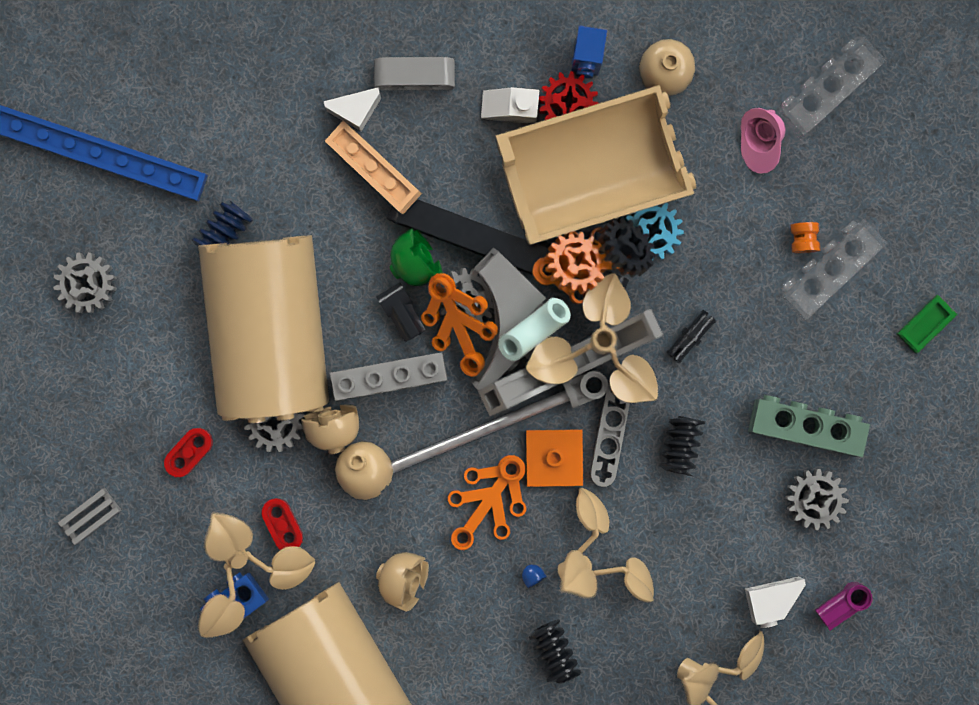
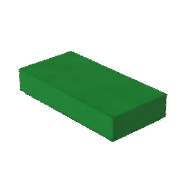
[896,295,957,354]

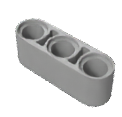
[374,57,455,90]

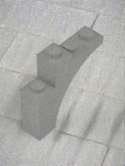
[471,248,546,390]

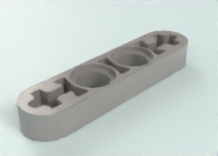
[590,384,630,487]

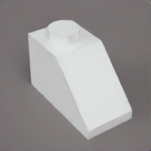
[481,87,539,124]
[745,577,806,628]

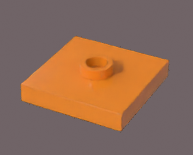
[526,430,583,487]

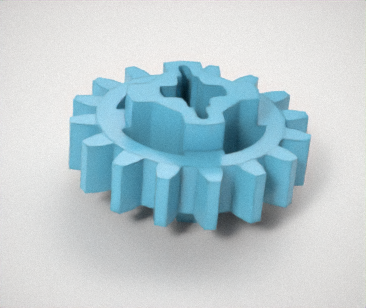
[625,203,684,260]

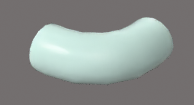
[498,298,570,361]

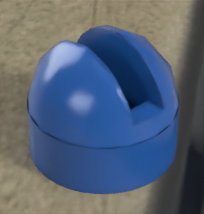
[522,565,547,588]

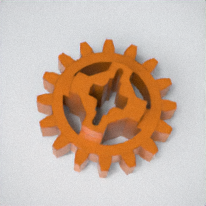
[545,232,608,294]

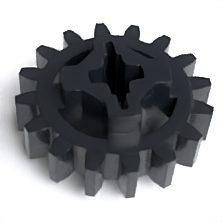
[597,217,656,278]

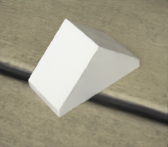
[324,88,381,131]

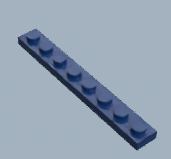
[0,105,208,202]

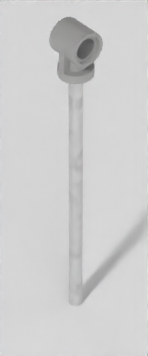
[392,371,608,473]

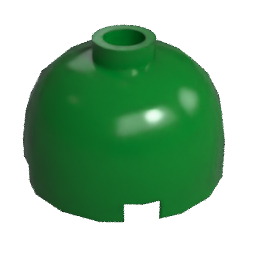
[389,229,442,286]

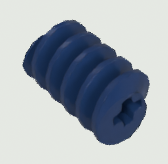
[192,201,253,246]

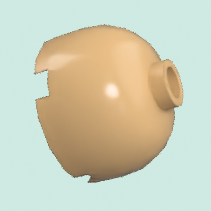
[639,39,695,96]
[301,405,359,454]
[335,441,393,500]
[376,552,429,612]

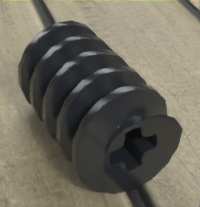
[659,416,705,477]
[529,619,582,683]

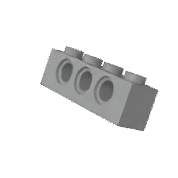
[330,352,448,401]

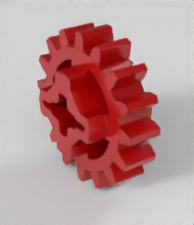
[538,71,599,121]

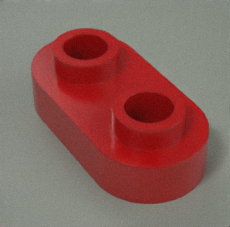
[164,428,213,477]
[262,498,304,550]

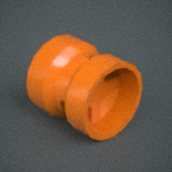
[791,222,820,253]

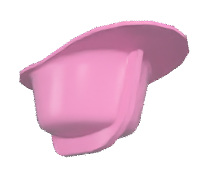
[741,108,785,174]

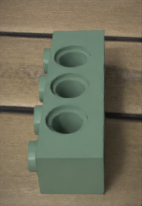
[748,395,870,457]

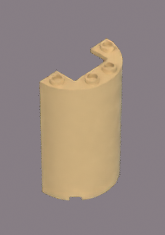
[496,85,696,245]
[198,235,329,423]
[242,582,411,705]

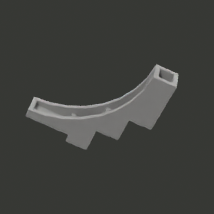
[478,309,663,416]

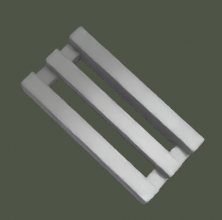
[58,488,122,545]

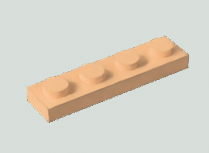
[325,121,422,214]

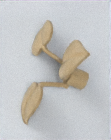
[526,273,658,403]
[558,488,654,603]
[198,513,315,638]
[677,630,764,705]

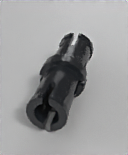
[666,310,717,364]

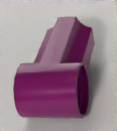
[815,582,872,630]

